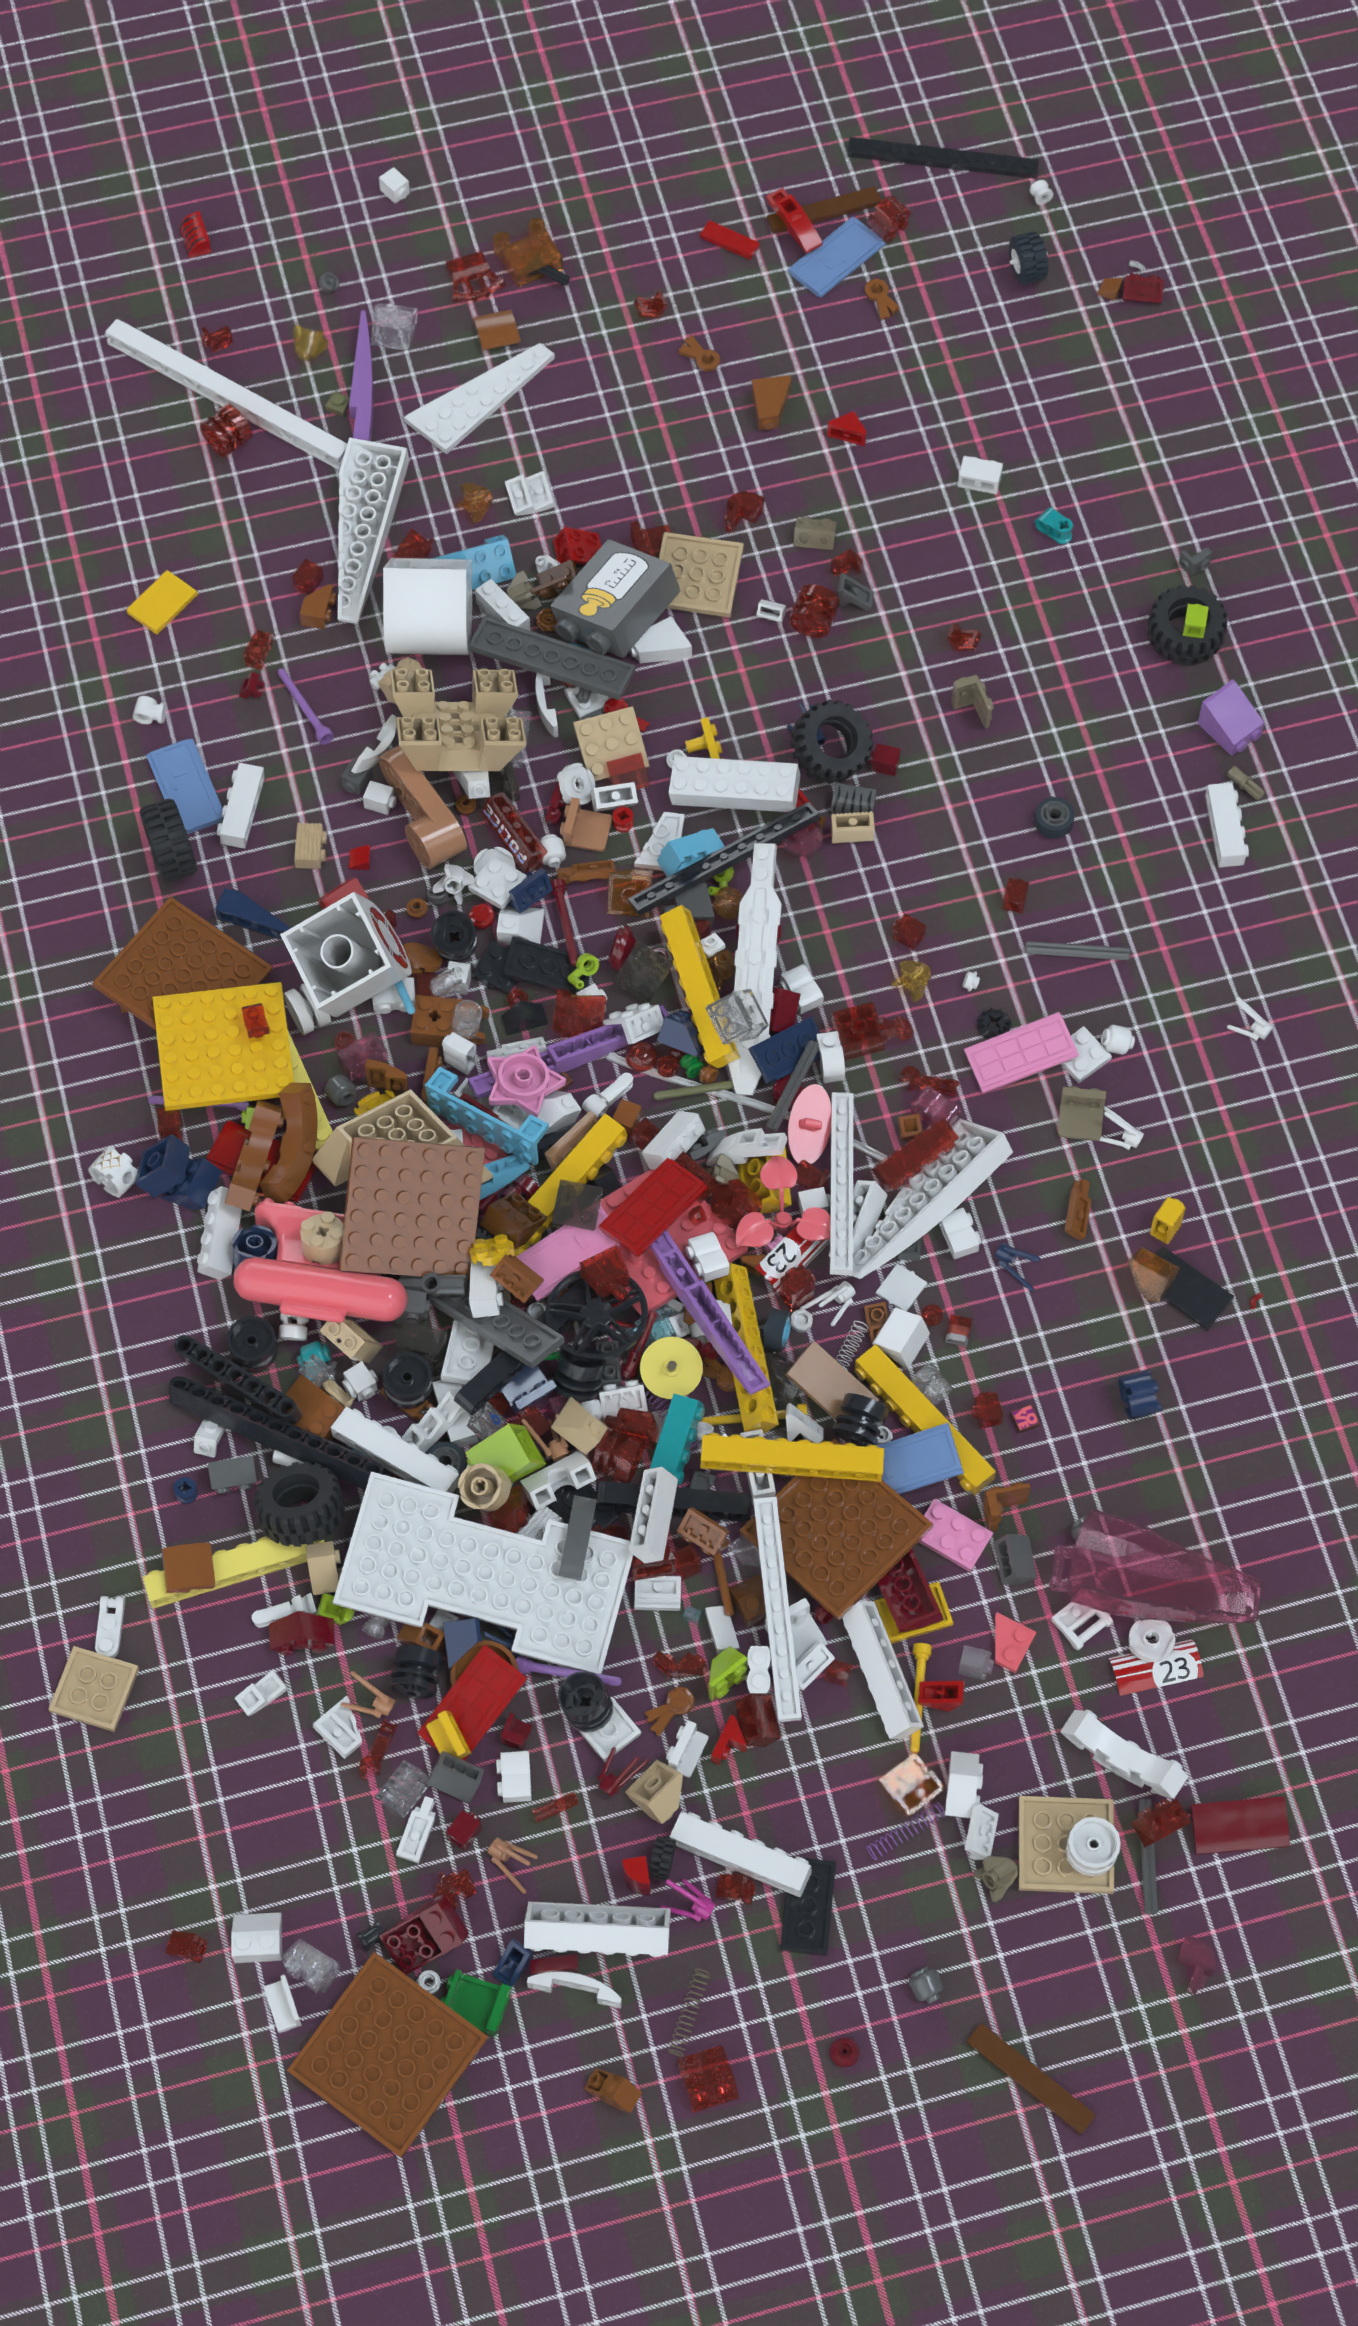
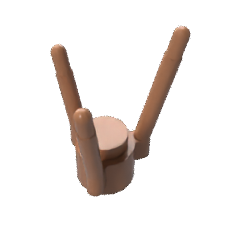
[521,1414,570,1462]
[341,1671,396,1718]
[488,1838,538,1894]

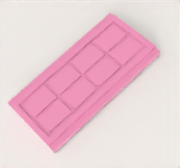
[964,1012,1079,1094]
[517,1203,622,1302]

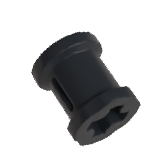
[356,1921,384,1952]

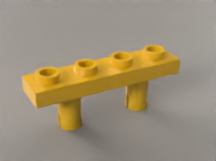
[685,717,724,759]

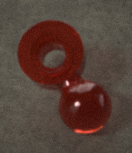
[657,1047,685,1078]

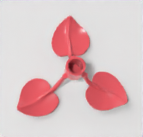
[736,1156,830,1247]

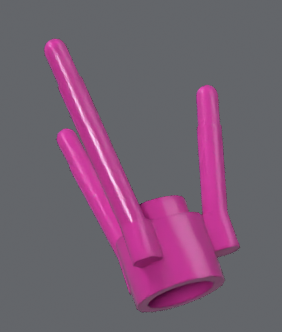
[660,1879,716,1922]

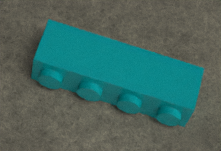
[649,1393,705,1487]

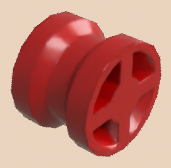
[613,806,634,833]

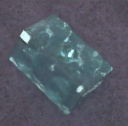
[628,1309,677,1352]

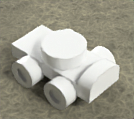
[370,663,395,690]

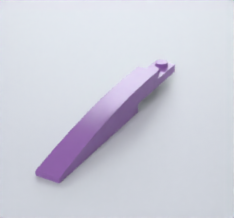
[349,311,373,441]
[468,1005,668,1100]
[650,1230,770,1395]

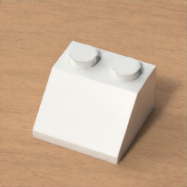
[231,1913,282,1963]

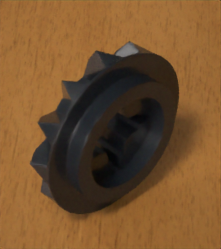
[977,1007,1011,1039]

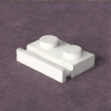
[634,1576,681,1611]

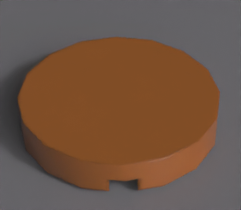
[403,942,443,972]

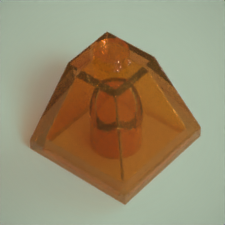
[607,868,654,917]
[1128,1247,1180,1302]

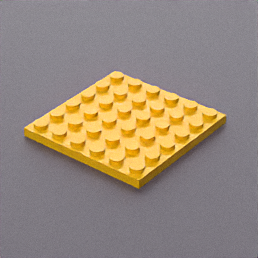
[153,982,294,1111]

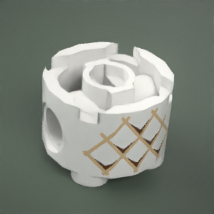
[88,1146,138,1198]

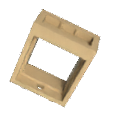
[319,1317,383,1363]

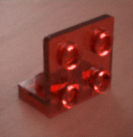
[630,521,671,559]
[552,989,606,1038]
[677,2045,739,2113]

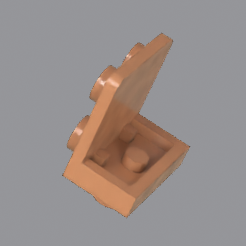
[560,797,612,852]

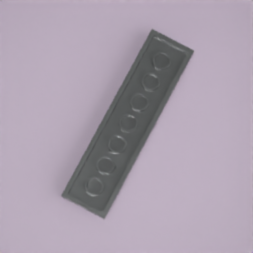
[468,616,636,700]
[426,1280,565,1369]

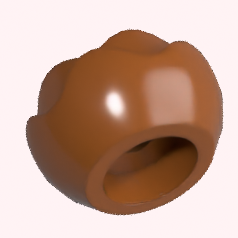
[536,608,557,632]

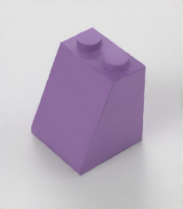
[1198,679,1264,756]

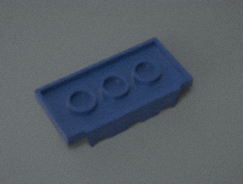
[748,1016,821,1083]

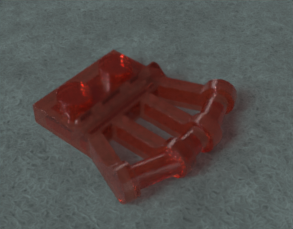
[445,251,506,303]

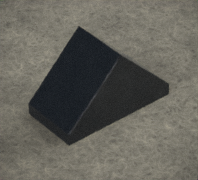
[501,1000,548,1036]
[589,1164,621,1199]

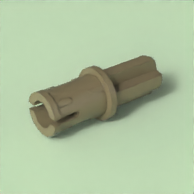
[1227,766,1265,800]

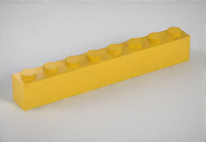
[660,905,740,1069]
[515,1113,628,1257]
[855,1344,996,1496]
[700,1433,884,1482]

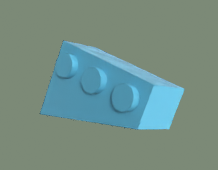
[656,828,725,877]

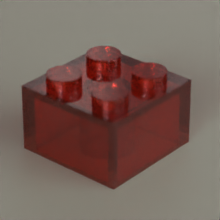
[831,1002,886,1060]

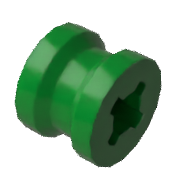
[679,1054,705,1078]

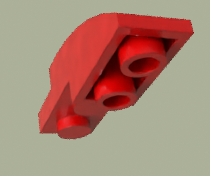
[766,188,823,254]

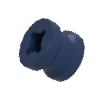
[173,1477,198,1504]

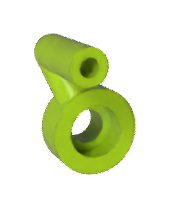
[708,866,734,897]
[568,953,599,989]

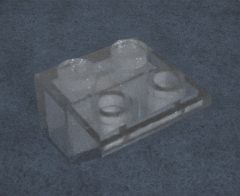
[370,303,418,351]
[705,989,769,1045]
[281,1939,341,1993]

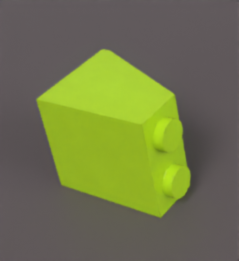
[465,1424,546,1488]

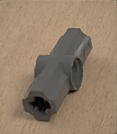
[399,1273,468,1297]

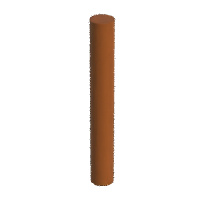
[713,1552,734,1616]

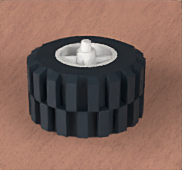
[1009,231,1049,285]

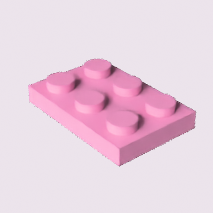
[919,1499,993,1572]

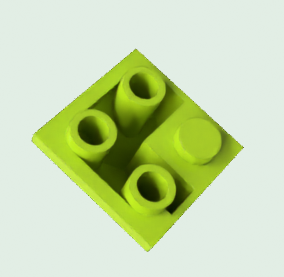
[709,1646,748,1701]

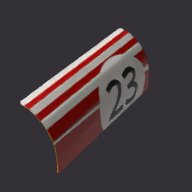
[755,1223,830,1296]
[1109,1639,1204,1696]

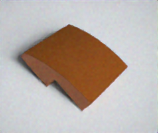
[473,309,521,350]
[365,1059,409,1097]
[162,1543,216,1593]

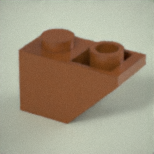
[300,584,337,629]
[396,1622,446,1653]
[584,2068,643,2113]

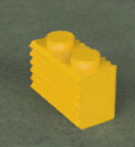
[1150,1197,1185,1244]

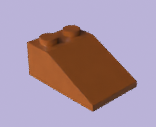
[285,1374,345,1441]

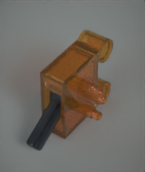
[493,218,570,287]

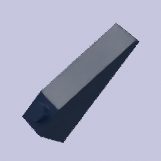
[215,888,291,940]

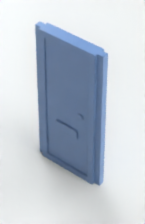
[788,217,886,298]
[146,738,224,834]
[878,1423,964,1495]

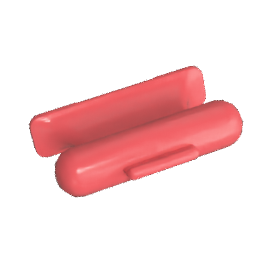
[233,1198,408,1323]

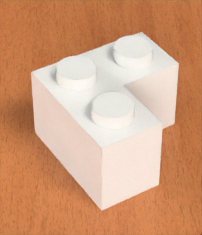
[945,1751,983,1818]

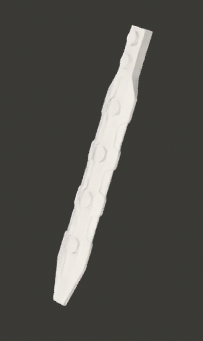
[728,843,782,1095]

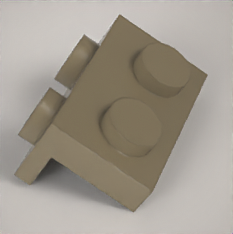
[793,517,837,550]

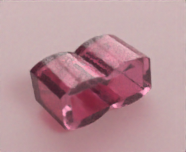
[910,1085,961,1134]

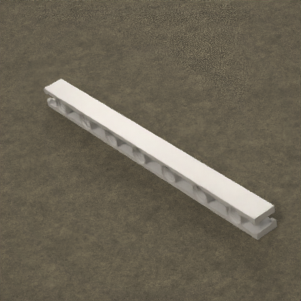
[105,319,347,470]

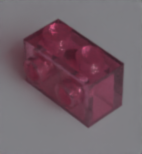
[337,1031,388,1080]

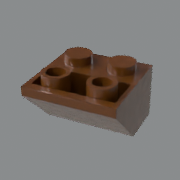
[480,1192,548,1249]

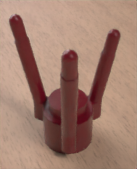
[597,1747,649,1797]

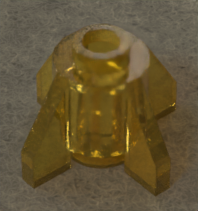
[293,325,329,361]
[892,960,931,1002]

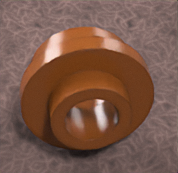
[456,795,476,815]
[406,898,428,919]
[699,1064,719,1084]

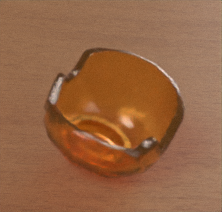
[714,886,744,920]

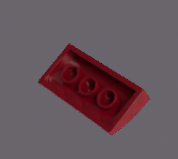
[877,1549,944,1632]
[1189,1796,1290,1855]

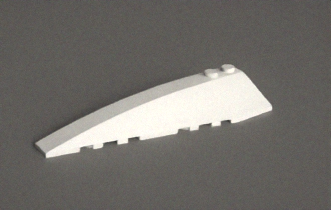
[338,438,409,624]
[851,1119,1013,1279]

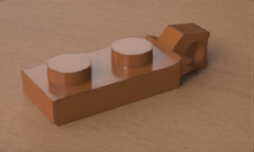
[557,860,616,884]
[1064,1179,1092,1240]

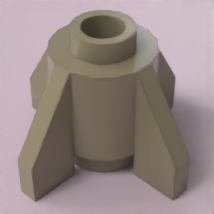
[507,570,542,609]
[703,1153,740,1196]
[973,1855,1018,1902]

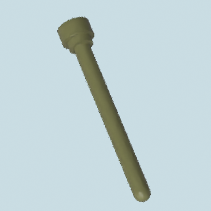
[653,1080,734,1100]

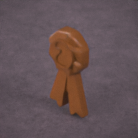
[865,279,900,320]
[678,335,720,372]
[702,1357,736,1392]
[645,1687,695,1737]

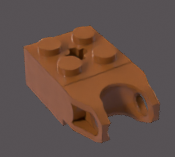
[410,995,490,1047]

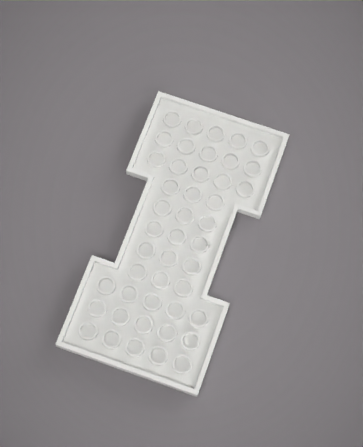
[333,1472,633,1674]

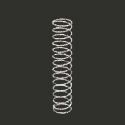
[836,1321,868,1371]

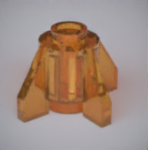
[456,482,493,524]
[707,949,736,990]

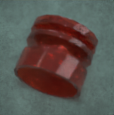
[200,404,253,458]
[789,584,840,638]
[592,1427,645,1483]

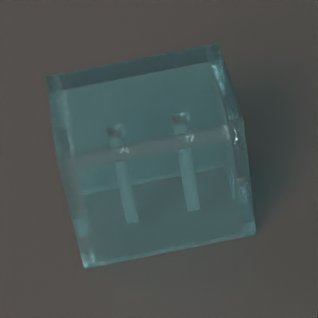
[683,1606,702,1625]

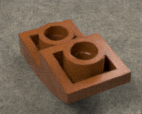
[863,1302,888,1347]

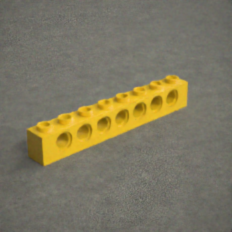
[713,1263,779,1434]

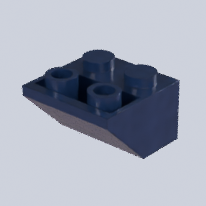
[161,1158,223,1210]

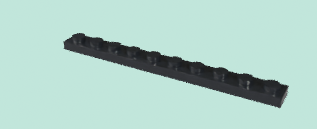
[847,137,1039,179]
[628,802,820,916]

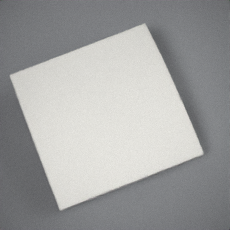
[505,471,556,516]

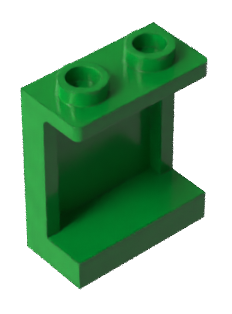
[441,1969,512,2037]

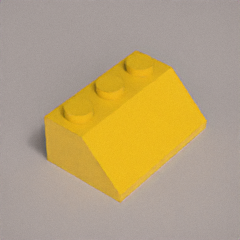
[737,1148,792,1215]

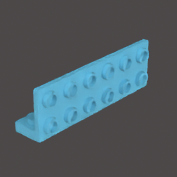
[432,534,516,590]
[425,1066,549,1165]

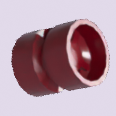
[501,1174,540,1202]

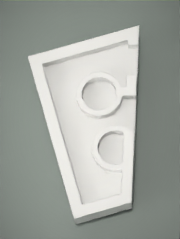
[634,812,685,871]

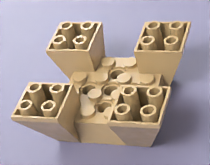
[390,668,526,771]
[312,1089,493,1187]

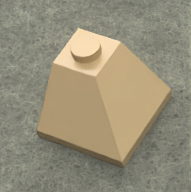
[551,1397,608,1455]
[625,1760,683,1824]

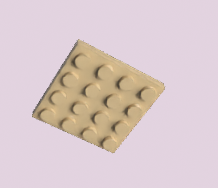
[659,532,744,617]
[1019,1796,1114,1894]

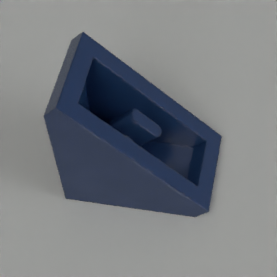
[492,1938,534,1988]

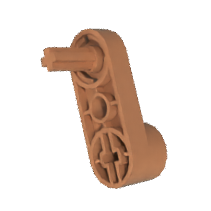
[378,746,467,869]

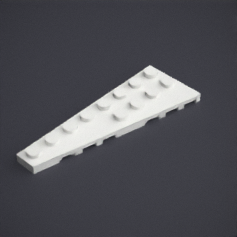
[404,343,555,454]

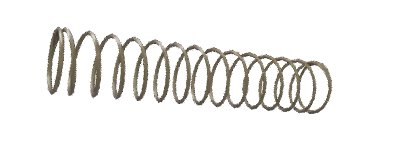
[667,1968,711,2057]

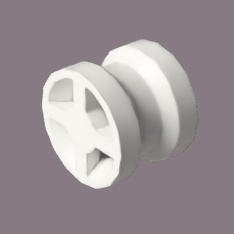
[1030,180,1053,205]

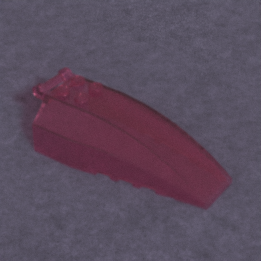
[1049,1509,1262,1624]

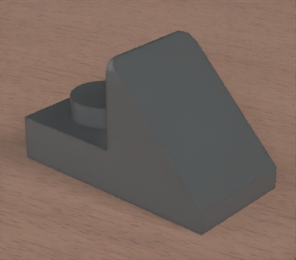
[837,573,874,611]

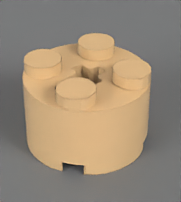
[300,1211,343,1265]
[458,1463,512,1511]

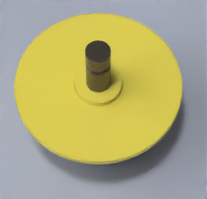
[640,1337,703,1399]

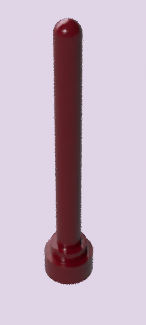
[550,879,578,966]

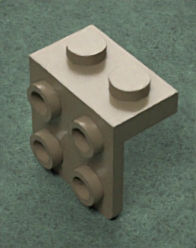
[951,674,994,729]
[1058,1086,1106,1141]

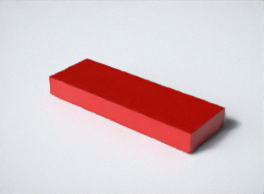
[700,220,760,260]

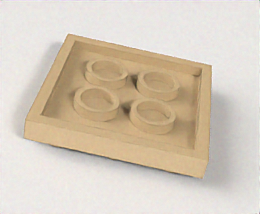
[573,706,649,781]
[48,1646,139,1732]

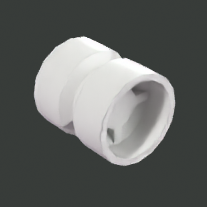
[278,1313,309,1341]

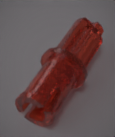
[532,1792,579,1823]

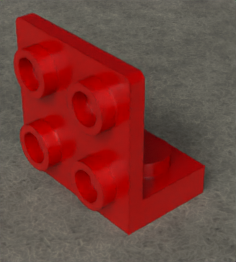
[553,527,602,565]

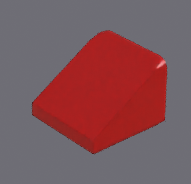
[349,845,371,870]

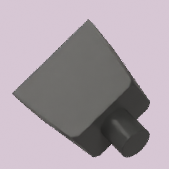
[663,882,715,927]

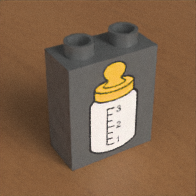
[550,539,681,658]

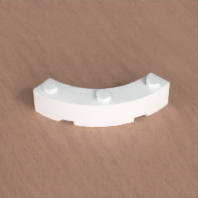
[1060,1710,1188,1799]

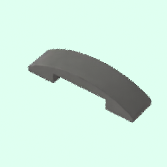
[558,1495,597,1581]

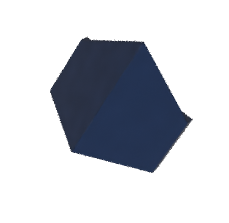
[443,1618,482,1668]

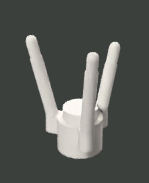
[1227,997,1273,1041]
[1099,1107,1144,1150]
[800,1281,856,1326]

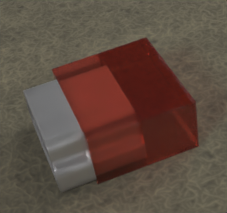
[945,1314,972,1346]

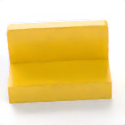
[426,1710,471,1759]

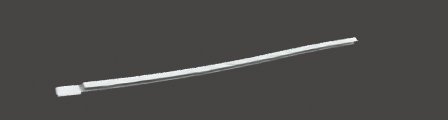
[606,1052,905,1170]

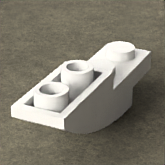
[706,1128,788,1166]

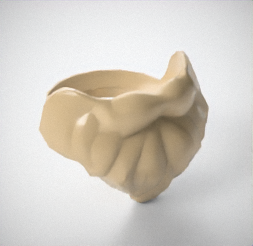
[322,1379,354,1408]

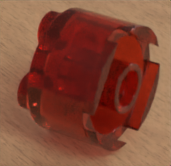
[867,195,911,243]
[711,1179,762,1230]

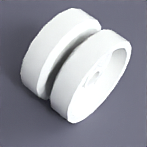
[283,983,331,1035]
[1066,1817,1121,1877]

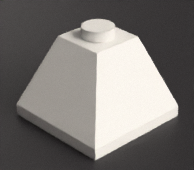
[497,906,544,945]
[520,1091,582,1135]

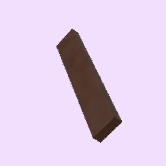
[767,186,882,234]
[966,2023,1096,2135]

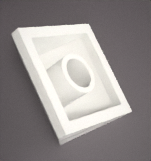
[872,1308,930,1370]

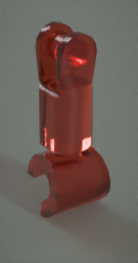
[899,1066,959,1097]
[359,1719,398,1781]

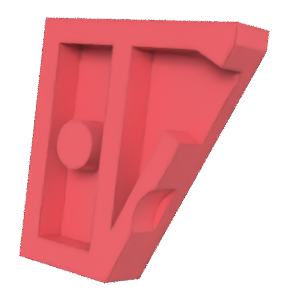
[995,1612,1036,1674]

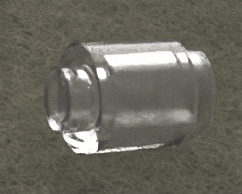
[430,968,463,998]

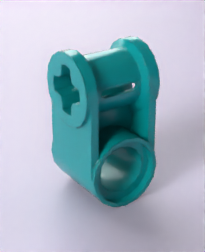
[1034,507,1073,544]

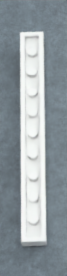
[830,1092,853,1275]
[753,1497,802,1722]

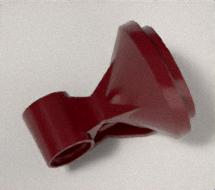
[608,925,669,979]

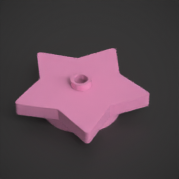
[487,1045,566,1118]

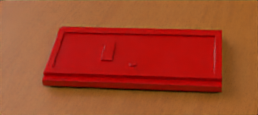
[206,1120,318,1203]
[598,1158,708,1258]
[417,1644,528,1761]

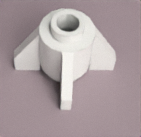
[433,864,474,905]

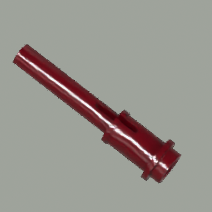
[621,1310,658,1379]

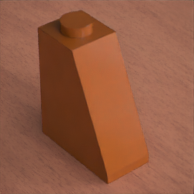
[751,375,791,430]

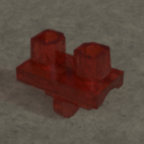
[432,1869,477,1910]

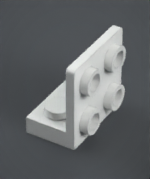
[603,1003,664,1044]
[765,1598,827,1662]

